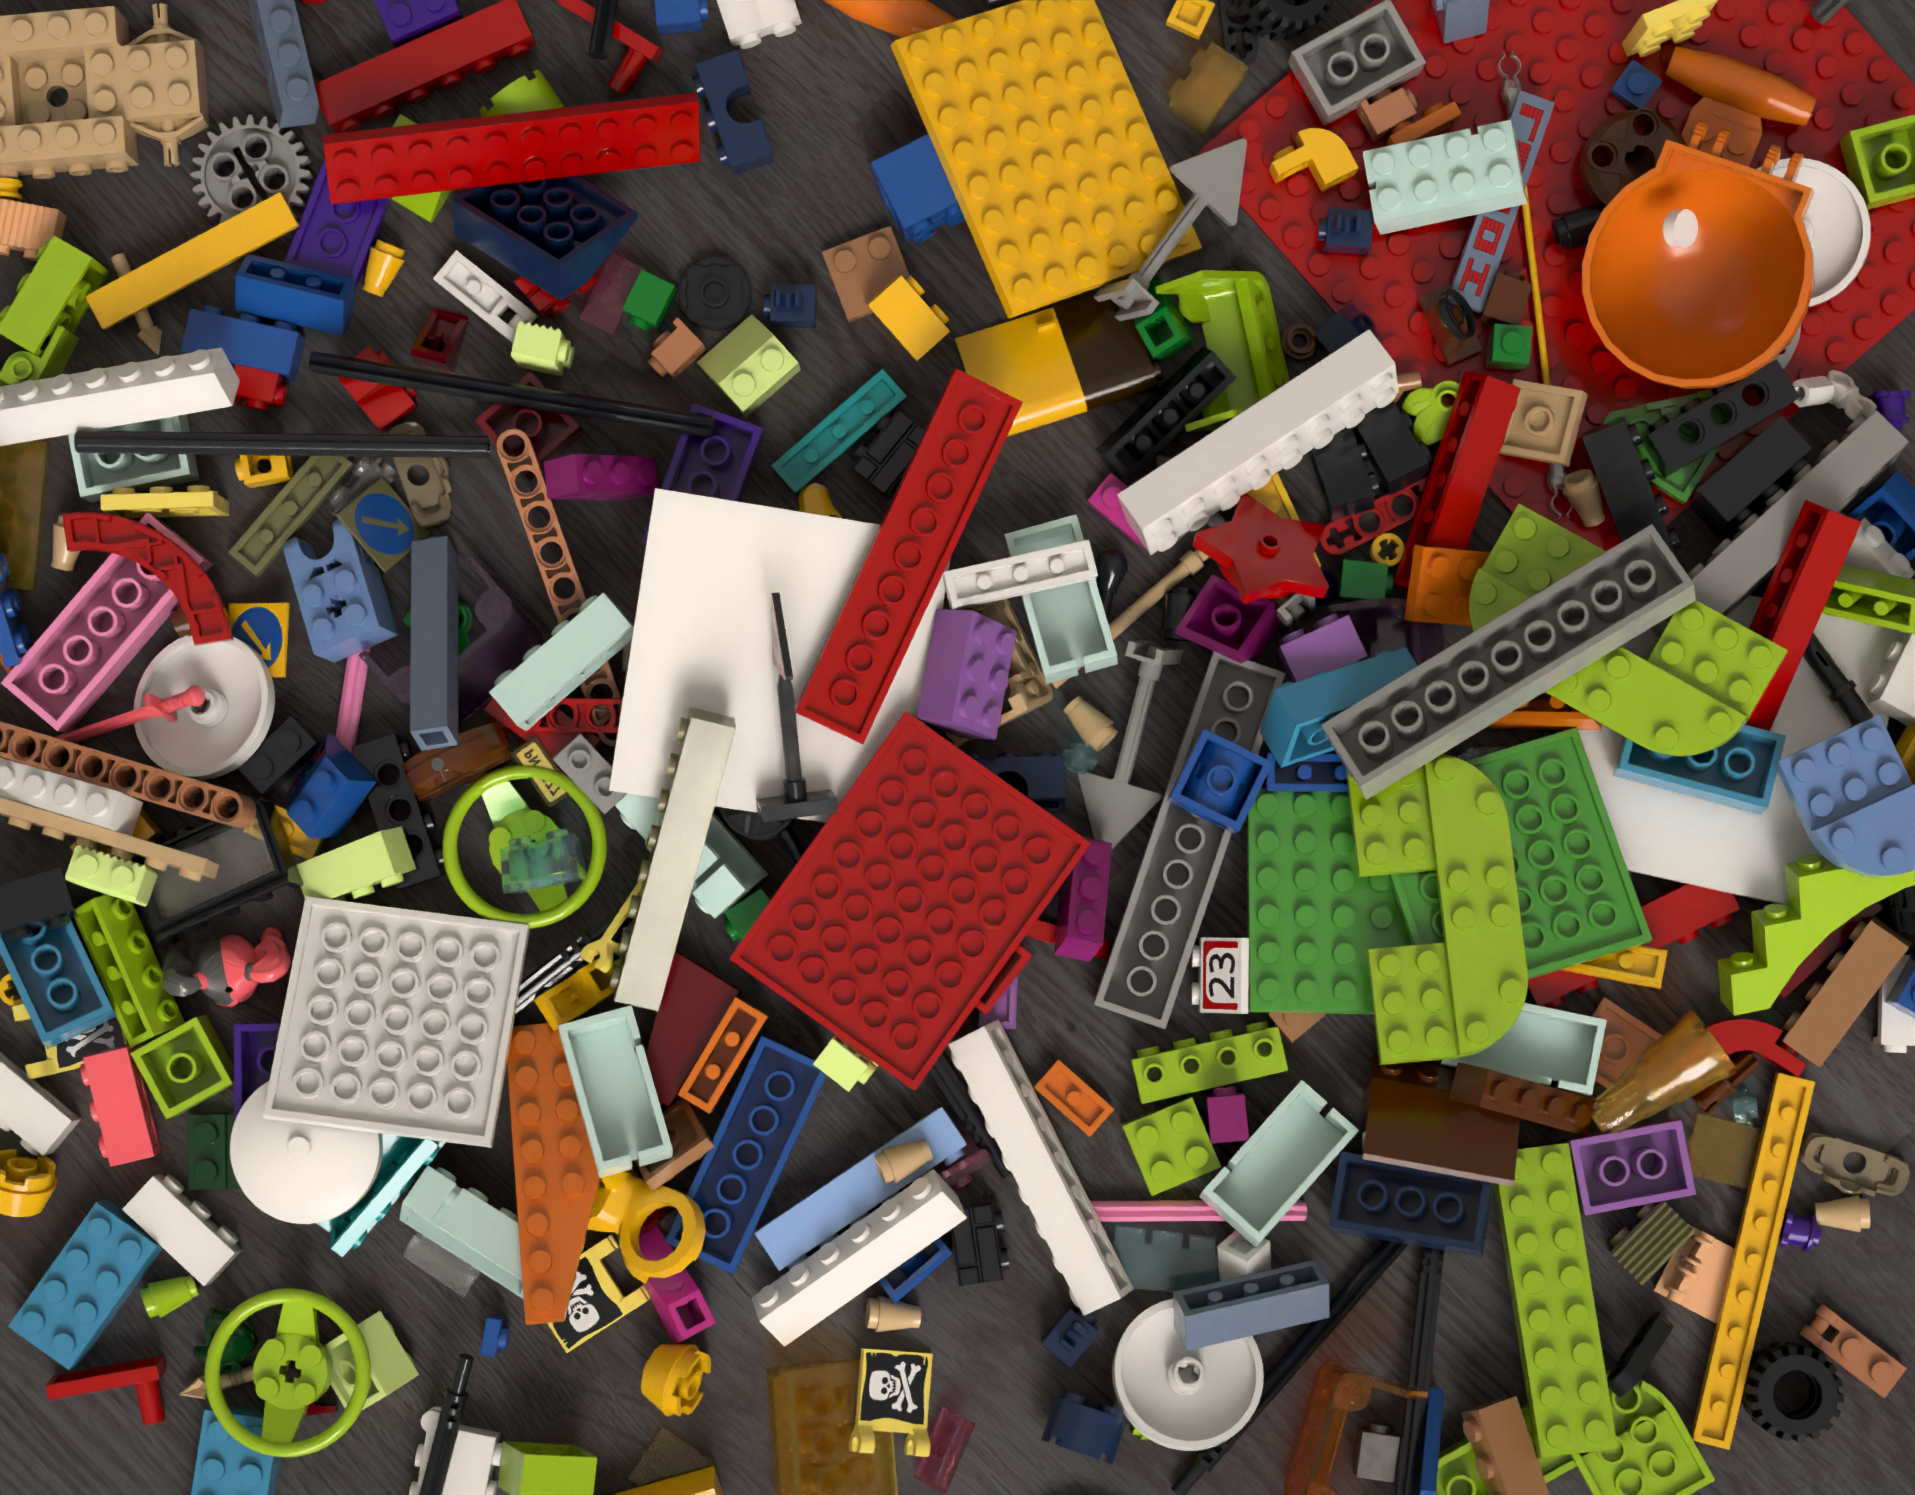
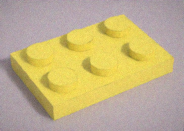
[1622,0,1718,57]
[101,485,229,519]

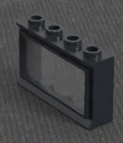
[132,797,304,944]

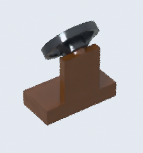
[1417,283,1483,366]

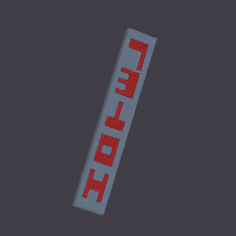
[1447,90,1555,313]

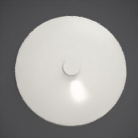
[1756,158,1871,307]
[133,635,275,780]
[230,1081,383,1224]
[1112,1299,1264,1451]

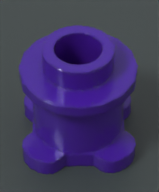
[1868,390,1911,431]
[1778,1208,1822,1252]

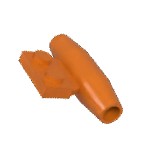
[823,0,959,38]
[1665,46,1817,167]

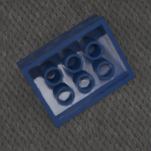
[452,176,638,301]

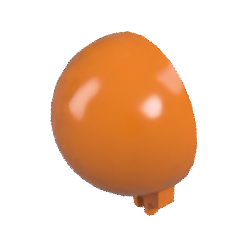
[1582,120,1814,389]

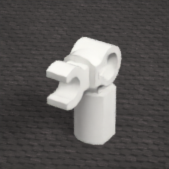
[1792,370,1877,421]

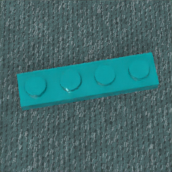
[771,369,907,495]

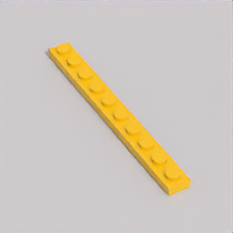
[1691,1072,1815,1450]

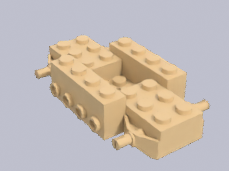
[0,3,210,180]

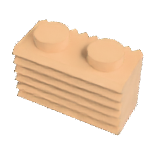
[0,199,67,262]

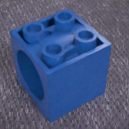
[871,134,965,244]
[1166,729,1273,834]

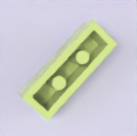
[297,826,416,901]

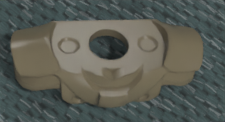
[387,422,452,528]
[1800,1132,1910,1197]

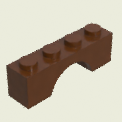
[1449,1062,1596,1136]

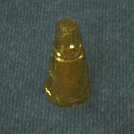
[1590,1010,1737,1133]

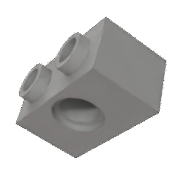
[552,732,627,814]

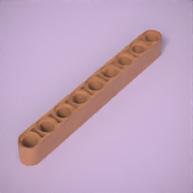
[496,428,622,747]
[0,721,257,828]

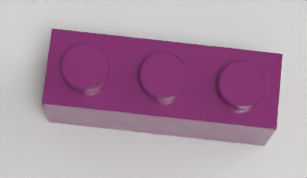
[544,454,659,502]
[1054,837,1112,962]

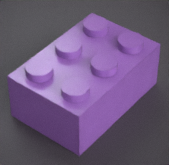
[916,609,1017,740]
[1563,1118,1696,1216]

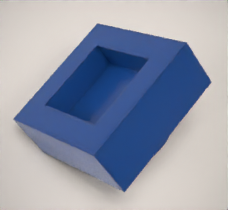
[1609,60,1663,110]
[480,1314,510,1357]

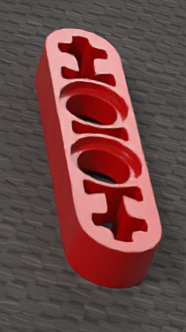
[1319,473,1430,557]
[509,698,623,733]

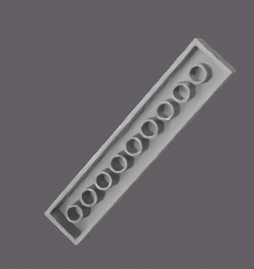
[1321,524,1696,800]
[1093,651,1286,1029]

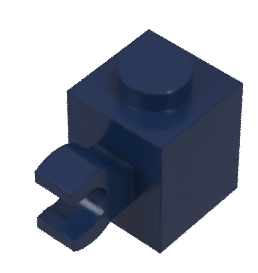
[1317,208,1373,255]
[763,284,817,328]
[1041,1305,1100,1368]

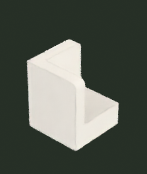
[1217,1230,1271,1281]

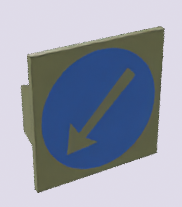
[336,477,430,573]

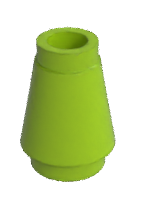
[140,1275,200,1318]

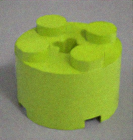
[479,70,565,117]

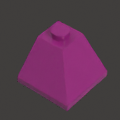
[1175,574,1279,663]

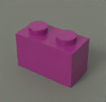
[1206,1085,1249,1144]

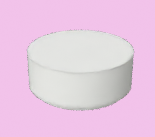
[1663,209,1698,248]

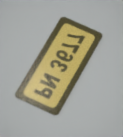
[512,737,569,807]

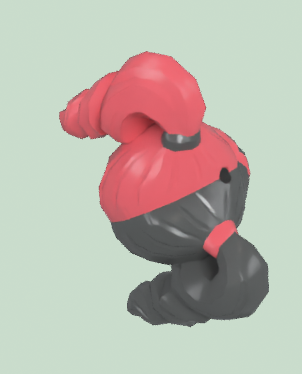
[162,926,292,1007]

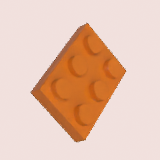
[1404,545,1491,626]

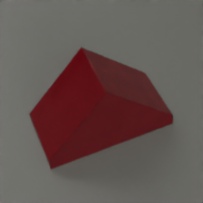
[410,308,469,373]

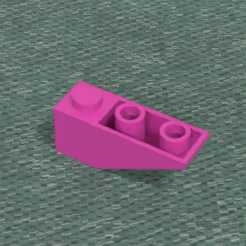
[639,1227,716,1344]

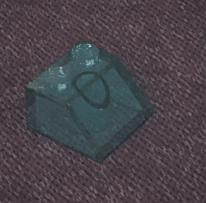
[500,828,587,894]

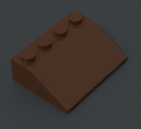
[1362,1055,1520,1187]

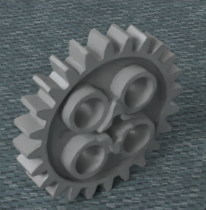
[190,115,313,224]

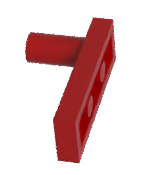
[557,0,665,96]
[45,1355,167,1425]

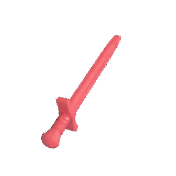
[55,685,205,743]

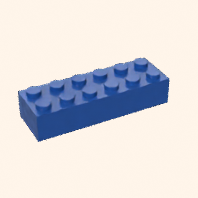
[665,1035,827,1274]

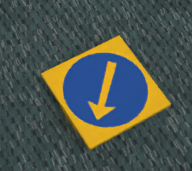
[229,603,290,678]

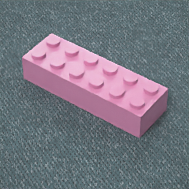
[1,512,213,733]

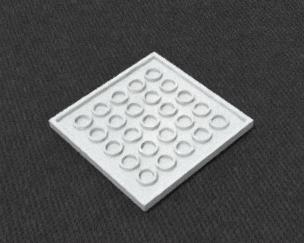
[263,896,530,1148]

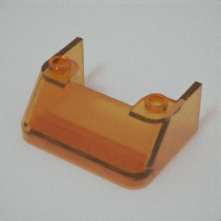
[1284,1362,1429,1495]

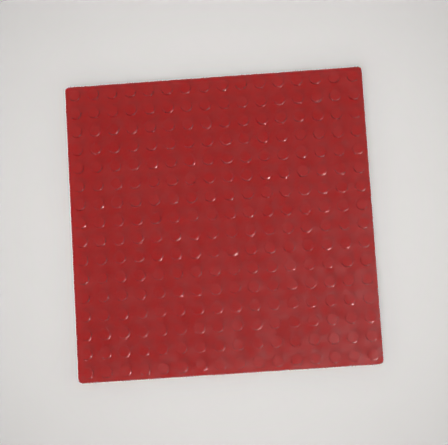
[1198,0,1915,551]

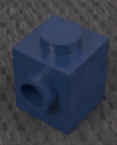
[1314,303,1381,354]

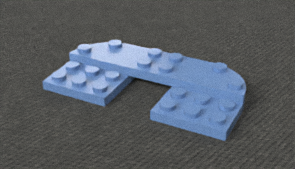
[1774,714,1915,877]

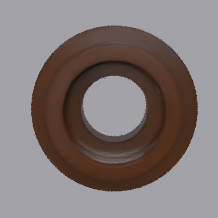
[1281,323,1318,360]

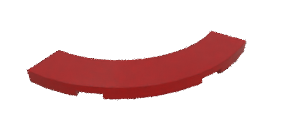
[62,512,234,646]

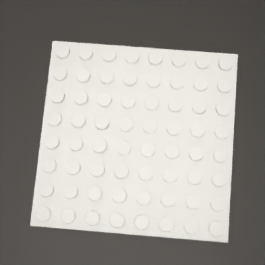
[609,488,950,823]
[1578,595,1902,905]

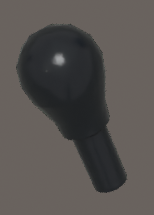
[1095,549,1128,621]

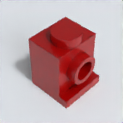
[233,364,288,411]

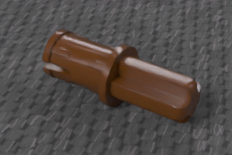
[1691,1050,1760,1115]

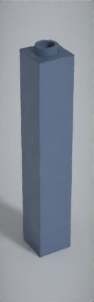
[410,536,458,751]

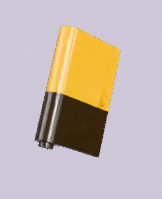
[955,294,1163,437]

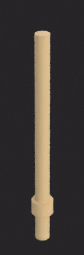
[1051,549,1209,689]

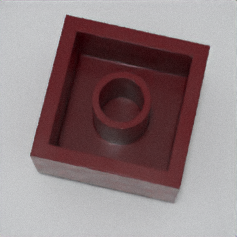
[475,371,585,481]

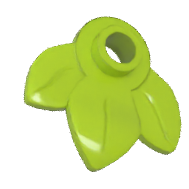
[1402,380,1461,446]

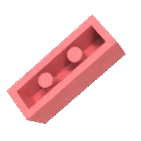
[80,1044,162,1167]

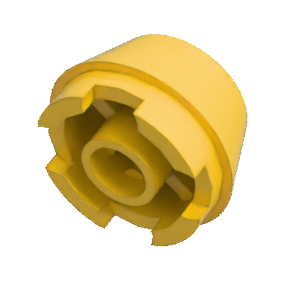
[0,1149,58,1217]
[641,1344,711,1417]

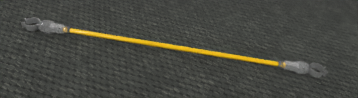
[1497,50,1573,520]

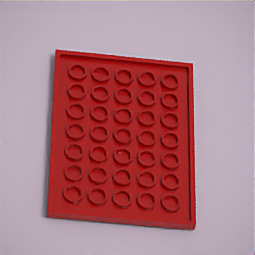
[729,711,1091,1091]

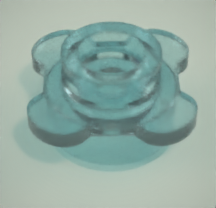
[1062,743,1098,774]
[1732,1089,1759,1127]

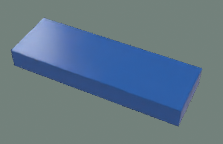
[1418,1387,1444,1495]

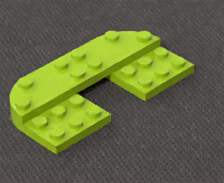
[1469,504,1788,757]
[1345,754,1528,1065]
[1435,1370,1715,1495]

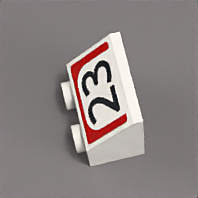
[1191,937,1249,1014]

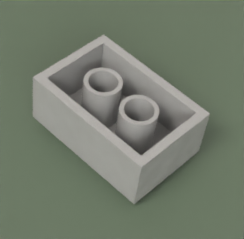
[1288,0,1426,126]

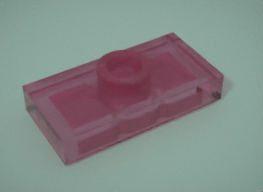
[580,253,646,336]
[937,1148,993,1191]
[914,1407,976,1494]

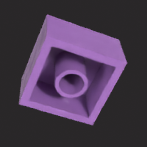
[1274,613,1367,683]

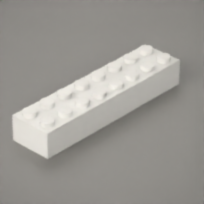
[1117,329,1399,555]

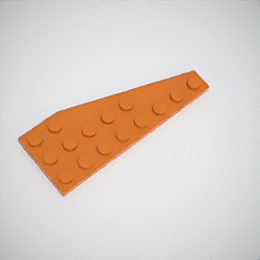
[507,1020,601,1325]

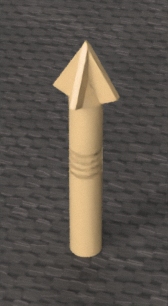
[111,253,162,355]
[180,1365,290,1399]

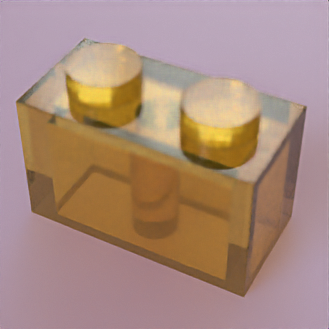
[1167,42,1249,135]

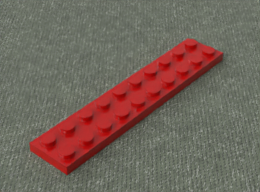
[322,93,700,204]
[795,368,1023,744]

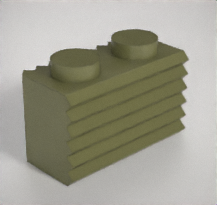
[1609,1201,1695,1285]

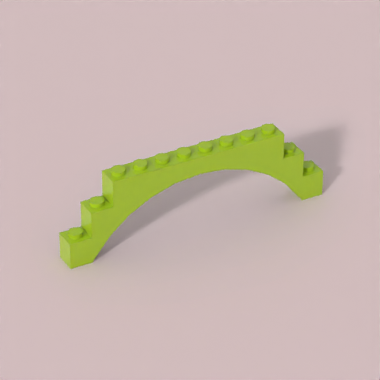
[1718,855,1915,1016]

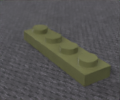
[228,456,355,578]

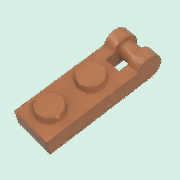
[1799,1304,1907,1398]

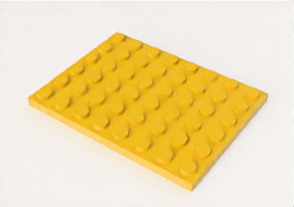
[891,0,1202,319]

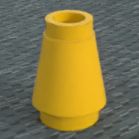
[362,239,405,297]

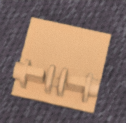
[1653,1224,1734,1324]

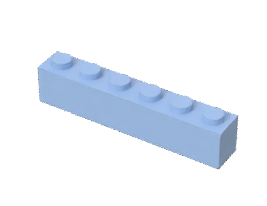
[754,1105,967,1271]

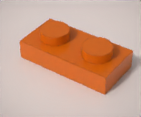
[1386,101,1462,146]
[1034,1059,1114,1137]

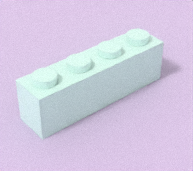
[489,592,634,731]

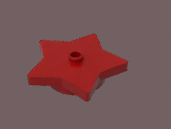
[1192,493,1329,604]

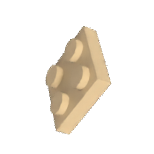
[1499,379,1588,467]

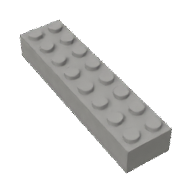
[1650,410,1909,638]

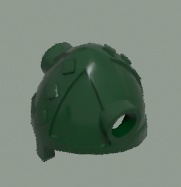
[194,1308,259,1373]

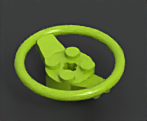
[442,764,607,929]
[204,1288,371,1458]

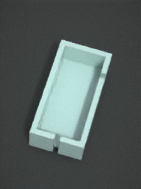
[1363,120,1528,235]
[1004,514,1118,684]
[615,793,769,919]
[1441,1003,1607,1096]
[558,1005,673,1178]
[1199,1080,1359,1247]
[399,1166,524,1299]

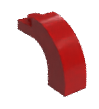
[1664,1018,1807,1087]

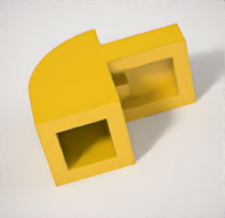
[1269,128,1359,192]
[534,957,616,1031]

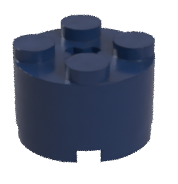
[1041,1391,1127,1464]

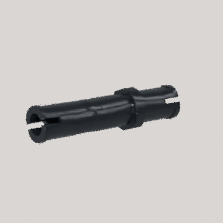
[1803,632,1874,726]

